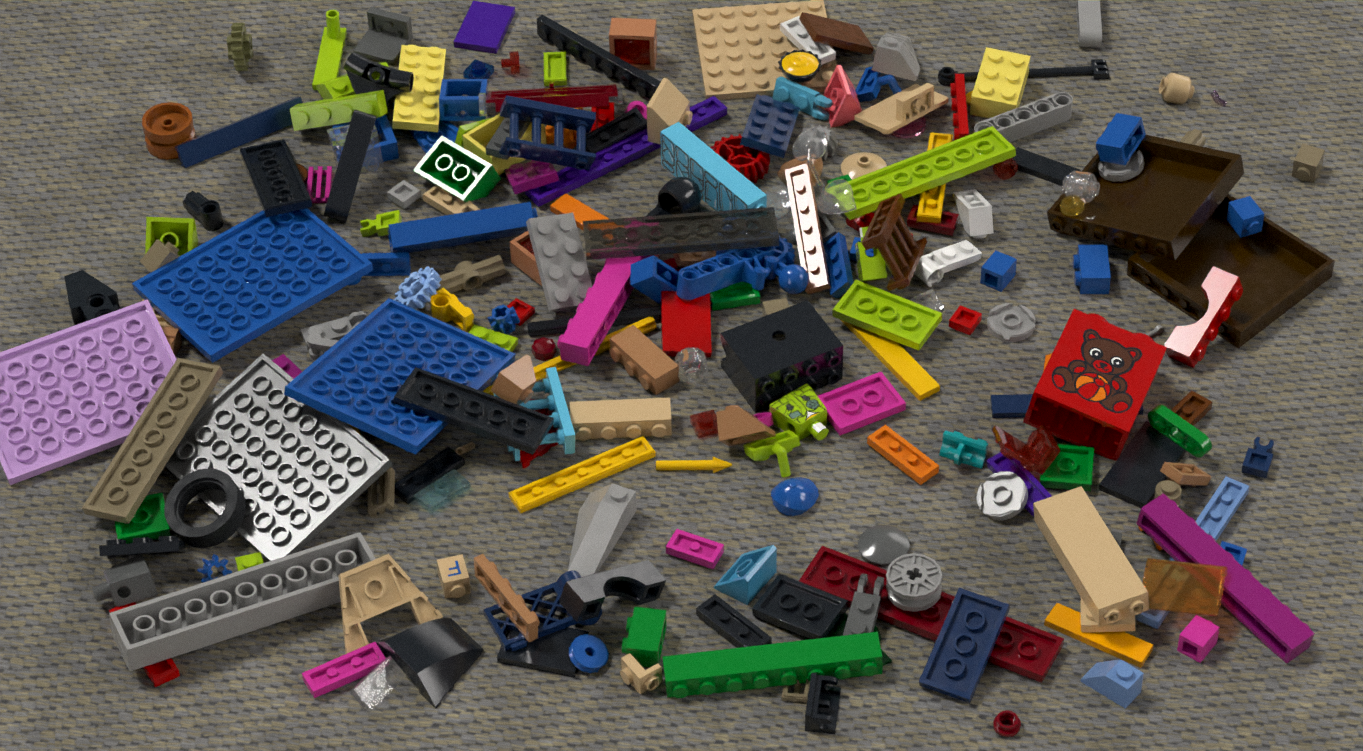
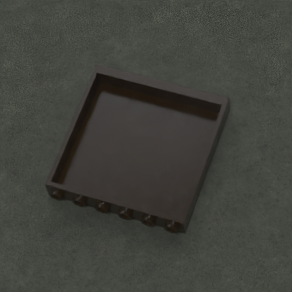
[1047,135,1244,260]
[1127,194,1335,349]

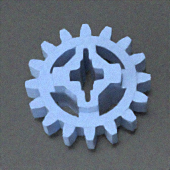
[394,266,442,310]

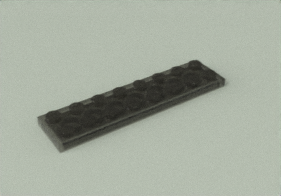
[583,207,779,260]

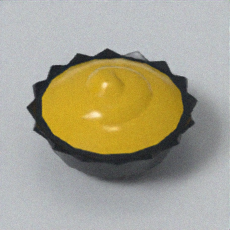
[778,49,822,82]

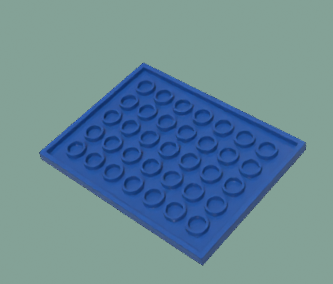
[132,208,373,363]
[284,298,516,454]

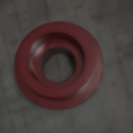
[993,710,1021,737]

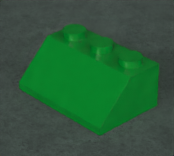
[413,135,501,202]

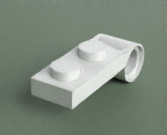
[914,240,982,287]

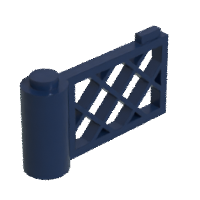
[483,570,602,652]

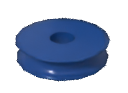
[569,634,609,673]

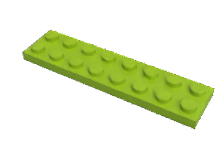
[828,126,1016,220]

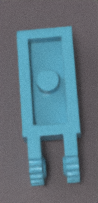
[772,77,832,120]

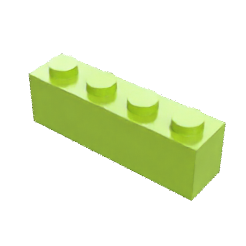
[289,90,388,131]

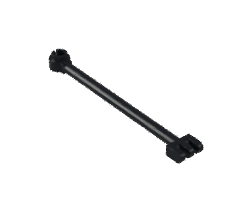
[938,59,1110,86]

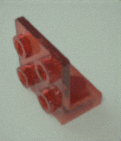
[992,424,1060,475]

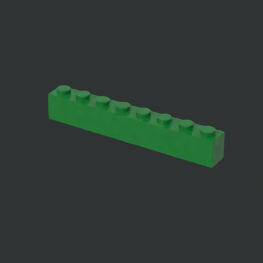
[662,632,883,698]

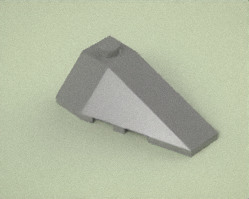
[872,32,920,81]
[568,483,637,577]

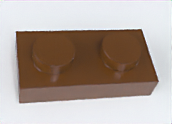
[1171,390,1212,434]

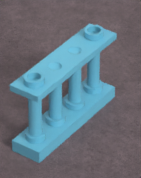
[493,367,575,461]

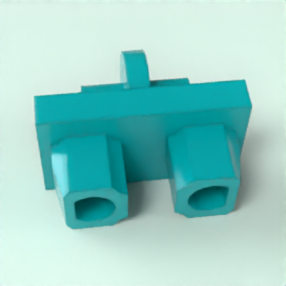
[939,430,988,469]

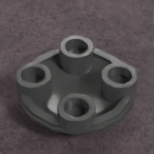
[858,525,910,565]

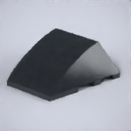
[376,618,484,709]

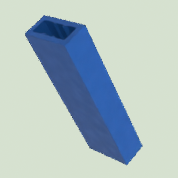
[388,202,538,253]

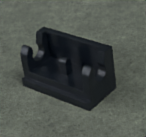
[805,673,841,734]

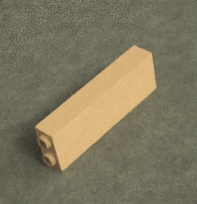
[1033,486,1149,627]

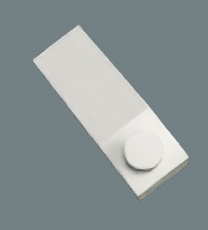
[953,189,993,238]

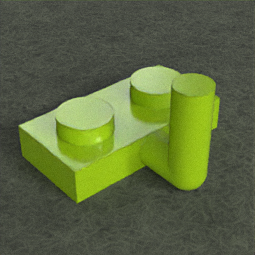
[743,430,801,477]

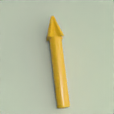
[656,457,732,473]

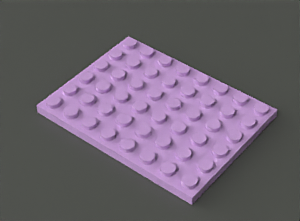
[0,299,177,485]

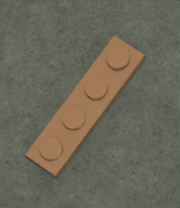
[474,554,540,642]

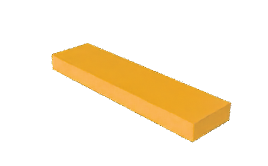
[1044,603,1153,668]

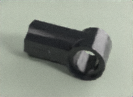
[183,191,224,231]

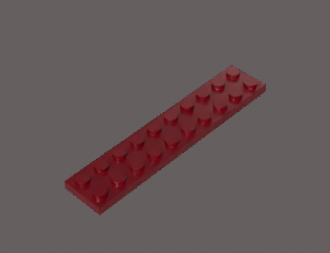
[799,546,1064,683]

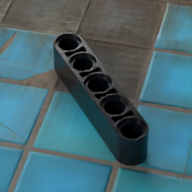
[323,109,377,222]

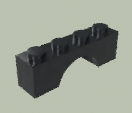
[559,560,666,622]

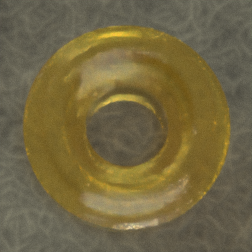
[1060,195,1085,216]

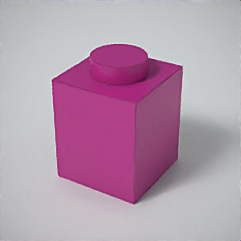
[1177,615,1220,663]

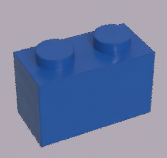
[1096,113,1146,165]
[1073,245,1111,294]
[630,255,679,304]

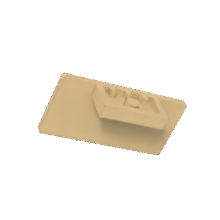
[855,83,949,134]

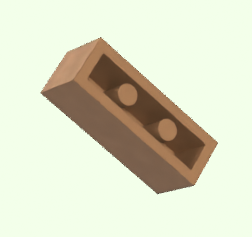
[609,325,679,395]

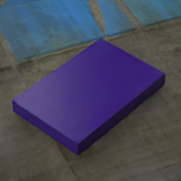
[454,1,515,54]

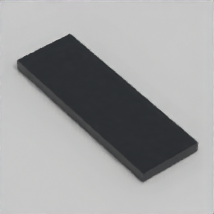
[240,139,313,217]
[393,367,554,455]

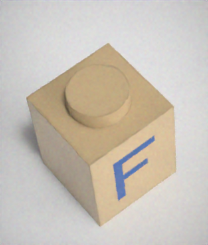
[437,554,471,599]

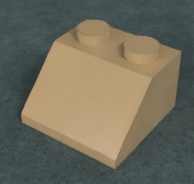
[647,78,692,144]

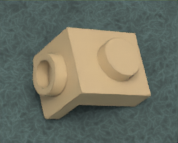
[620,653,662,694]

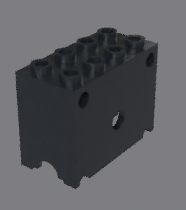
[720,300,843,413]

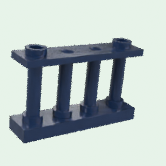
[499,95,596,170]

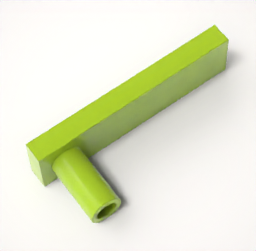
[312,10,347,90]

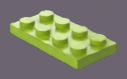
[832,280,942,351]

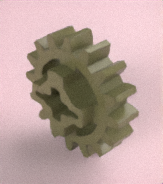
[227,22,254,71]

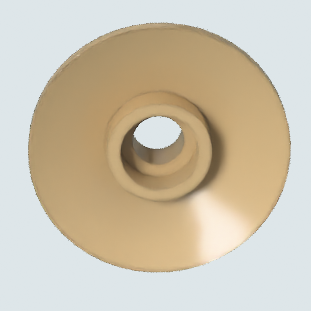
[841,152,887,180]

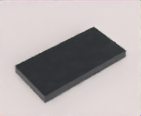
[1099,421,1187,508]

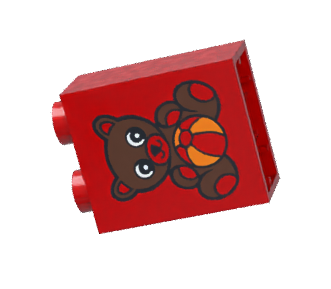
[1023,309,1167,461]

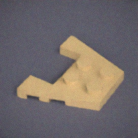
[338,554,443,654]

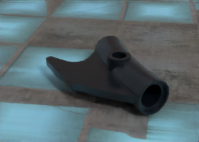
[344,52,414,122]

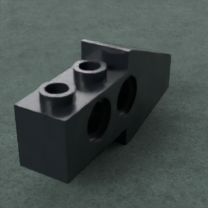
[64,270,120,325]

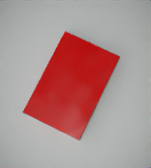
[661,291,712,358]

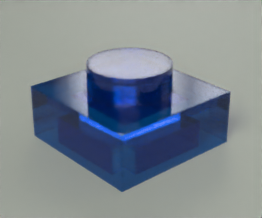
[463,59,494,79]

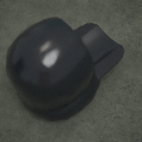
[645,177,702,233]

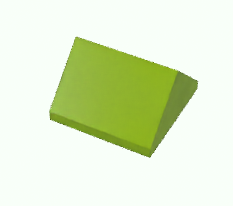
[145,217,199,256]

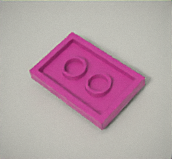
[818,372,906,436]

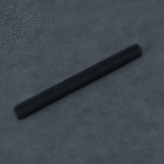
[527,306,661,337]

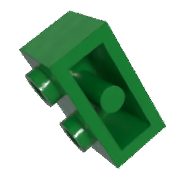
[621,607,667,668]

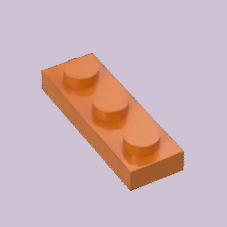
[867,424,939,485]

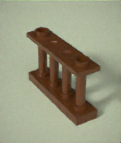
[861,194,927,291]

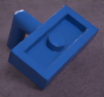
[855,66,902,102]

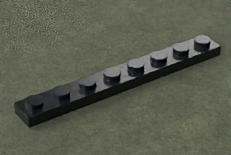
[537,15,661,99]

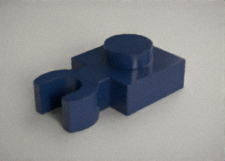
[1241,437,1274,478]

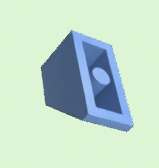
[1080,659,1144,709]

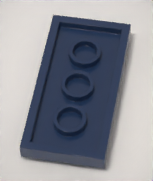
[740,94,800,158]
[919,588,1010,703]

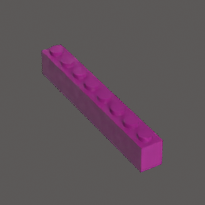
[1136,493,1315,663]

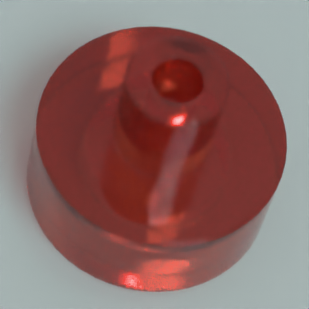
[501,51,520,74]
[993,158,1018,180]

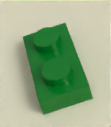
[710,282,760,311]

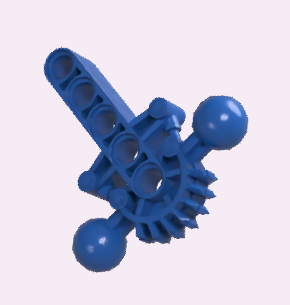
[676,218,809,300]

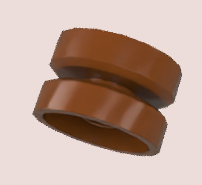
[142,102,196,160]

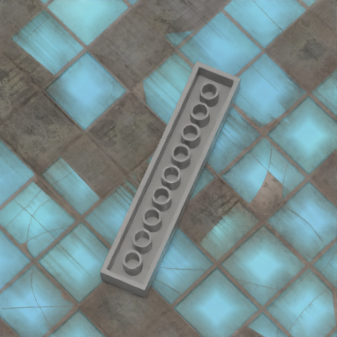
[109,532,376,671]

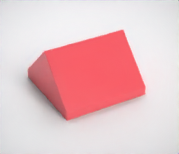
[823,65,862,127]

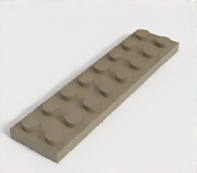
[82,358,223,524]

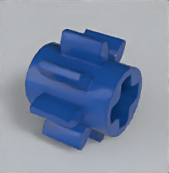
[488,304,520,334]
[197,554,232,583]

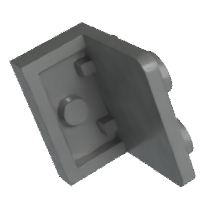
[355,7,413,64]

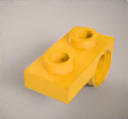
[430,287,474,333]

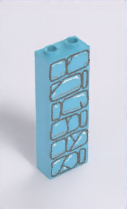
[660,122,767,236]

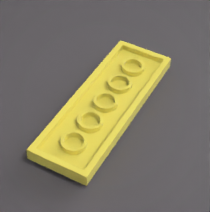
[392,45,446,132]

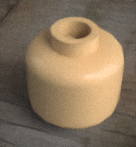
[1159,73,1194,104]

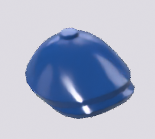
[771,477,819,516]

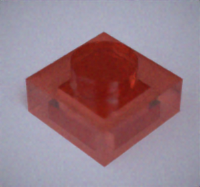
[690,410,718,438]

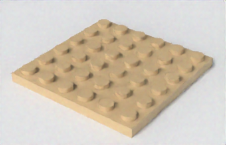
[692,0,837,100]

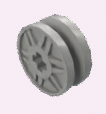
[886,553,942,612]

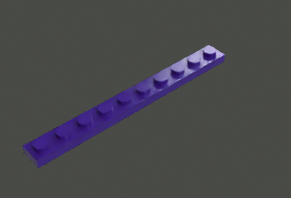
[525,96,727,207]

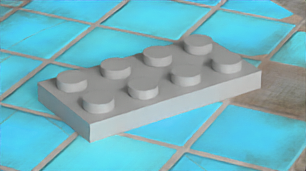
[526,213,592,312]

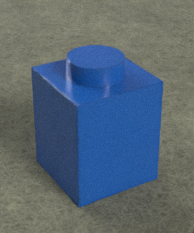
[1226,196,1264,238]
[980,250,1017,292]

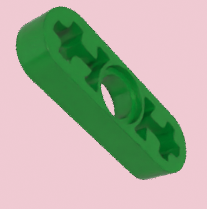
[1148,405,1212,458]

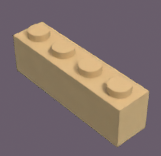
[570,398,672,441]

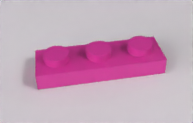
[302,642,388,698]

